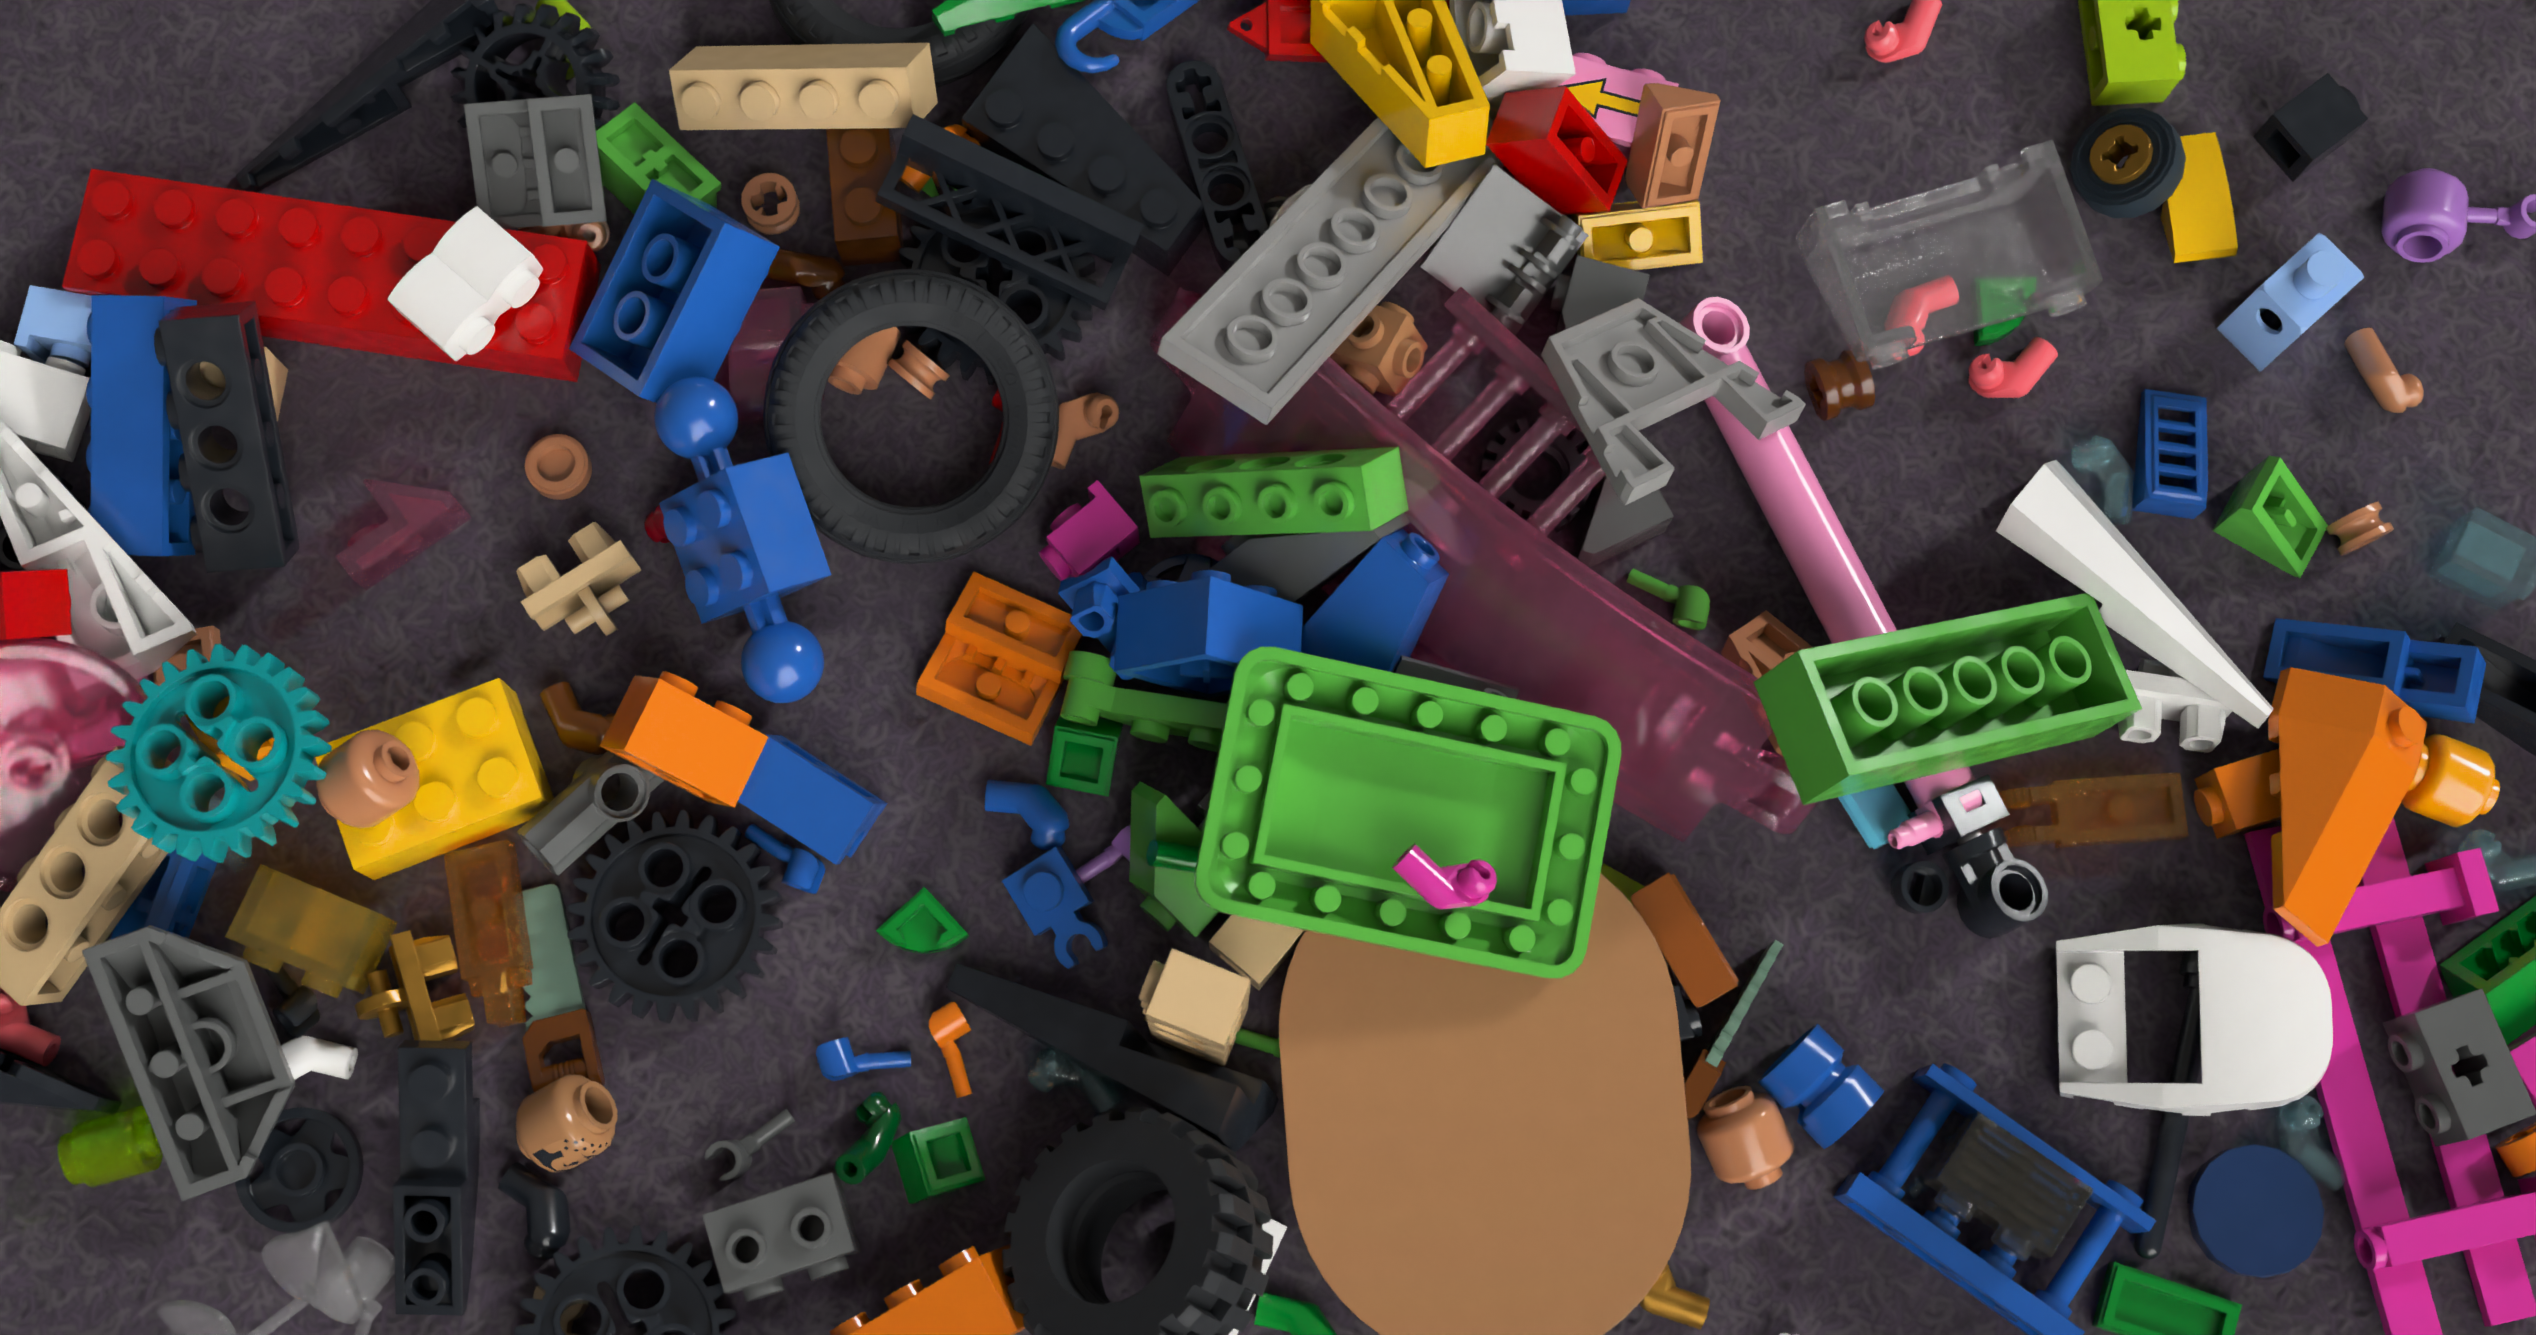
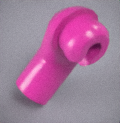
[1392,844,1497,910]

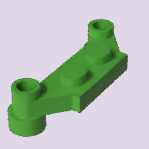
[1060,651,1227,752]

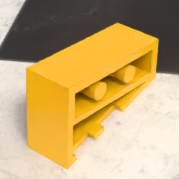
[1310,0,1490,168]

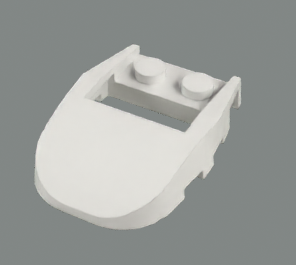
[2056,924,2333,1116]

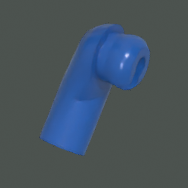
[985,779,1069,850]

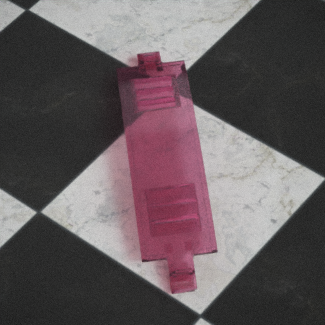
[1150,287,1820,842]

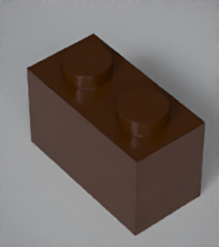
[826,128,904,266]

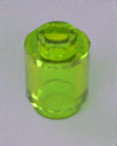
[58,1106,163,1187]

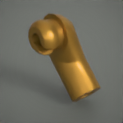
[1639,1264,1710,1330]

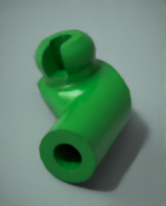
[1254,1293,1337,1335]

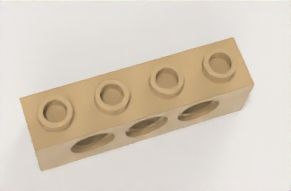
[0,746,173,1006]
[1139,948,1251,1067]

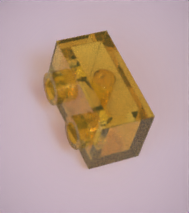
[225,864,398,998]

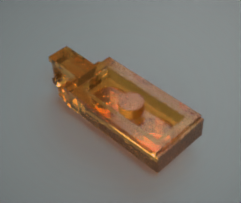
[444,839,533,1028]

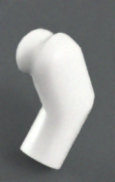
[281,1036,358,1089]

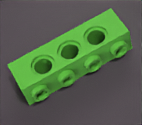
[1139,447,1409,538]

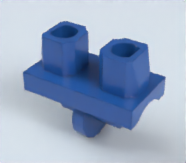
[1058,556,1148,680]

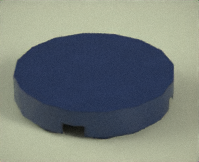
[2187,1144,2324,1278]

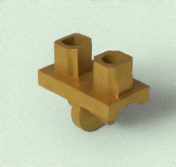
[355,930,475,1041]

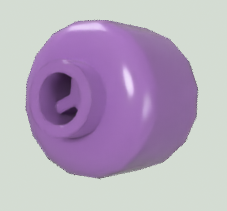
[2381,168,2469,263]

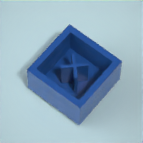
[1114,570,1303,698]

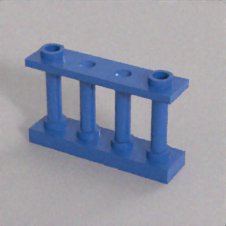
[1833,1063,2156,1335]

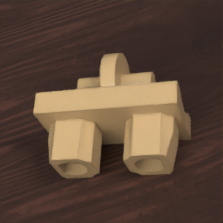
[516,522,642,636]

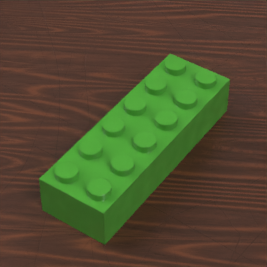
[1754,593,2142,805]

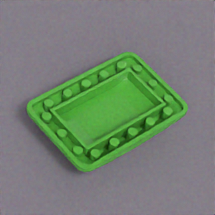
[1194,647,1621,978]

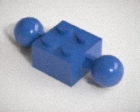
[654,377,831,703]

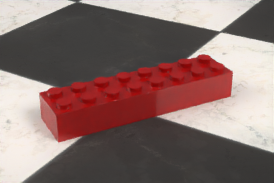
[62,169,601,382]

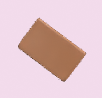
[1625,83,1721,209]

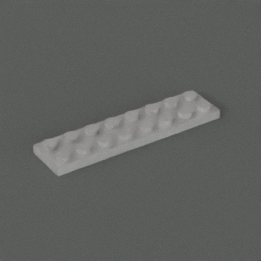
[1157,108,1504,425]

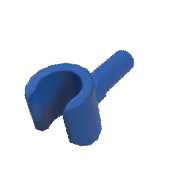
[745,824,825,894]
[816,1037,911,1081]

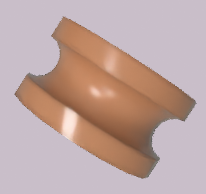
[741,173,800,234]
[887,339,950,400]
[2326,501,2394,556]

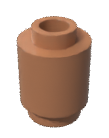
[828,327,901,395]

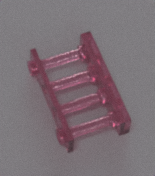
[1356,287,1606,576]

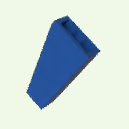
[1301,529,1449,672]

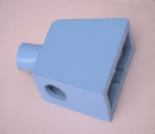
[2217,233,2364,372]

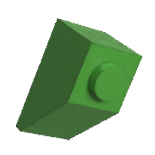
[1129,781,1219,937]

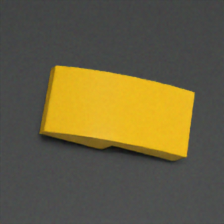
[2161,132,2238,263]

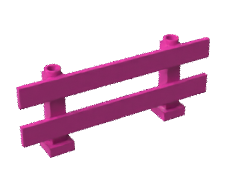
[2244,817,2536,1335]

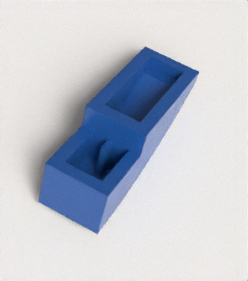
[2263,618,2486,724]

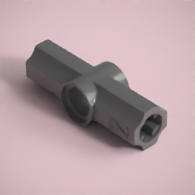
[517,751,664,876]

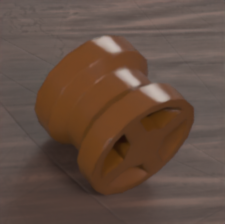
[1804,347,1875,421]

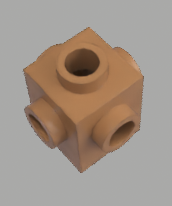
[1326,302,1428,398]

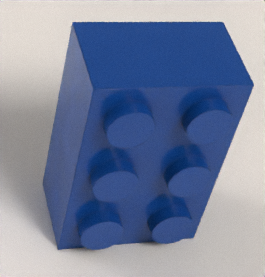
[569,179,780,403]

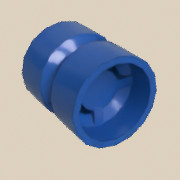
[1757,1023,1884,1149]

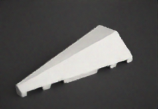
[0,418,197,698]
[1996,460,2274,729]

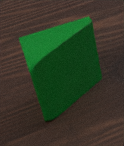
[1046,716,1123,796]
[891,1117,985,1204]

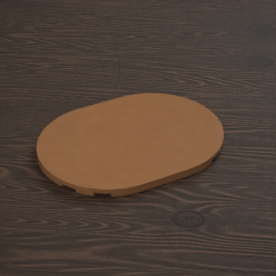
[1279,873,1691,1335]

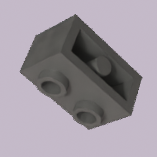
[702,1172,862,1302]

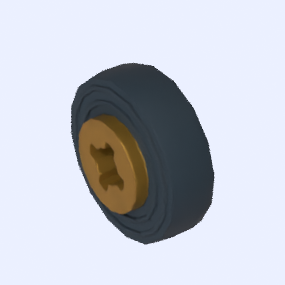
[2070,108,2186,218]

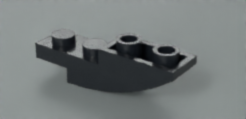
[393,1040,480,1316]

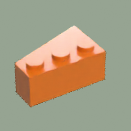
[829,1244,1025,1335]

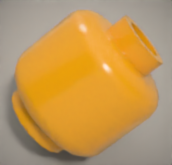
[2402,734,2500,827]

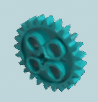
[106,644,332,863]

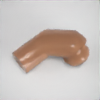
[2344,328,2424,413]

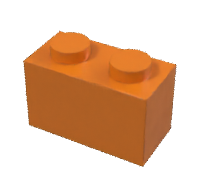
[600,671,769,808]

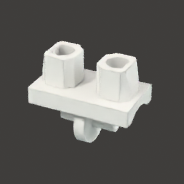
[2118,658,2232,753]

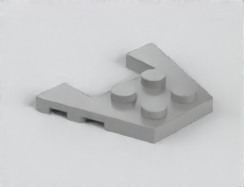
[1541,298,1806,505]

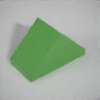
[2212,455,2328,578]

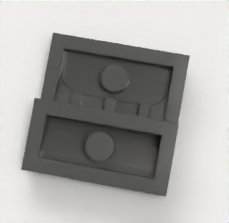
[464,94,607,229]

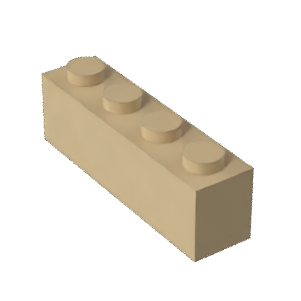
[669,43,938,130]

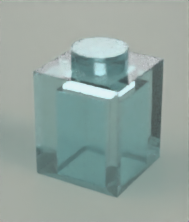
[2428,507,2536,610]

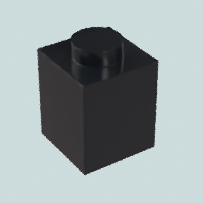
[2253,73,2368,182]

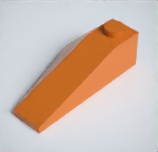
[2268,667,2427,947]

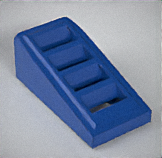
[2132,389,2208,519]

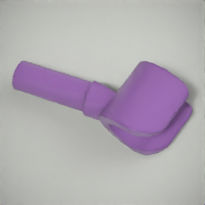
[2467,194,2536,239]
[1076,825,1131,883]

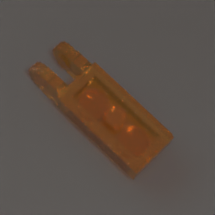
[1999,772,2189,848]

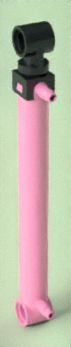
[1679,297,2048,939]

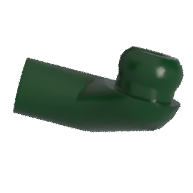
[835,1092,902,1185]

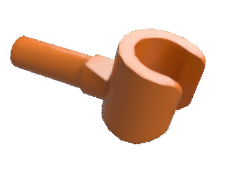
[929,1002,972,1098]

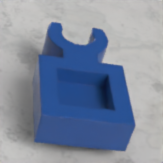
[1002,846,1108,969]

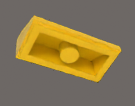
[1571,200,1703,271]

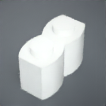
[387,206,544,362]

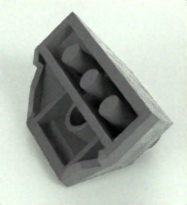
[82,925,296,1201]

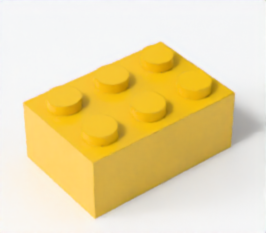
[315,678,554,880]

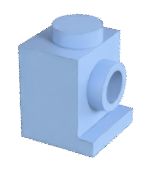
[14,285,92,368]

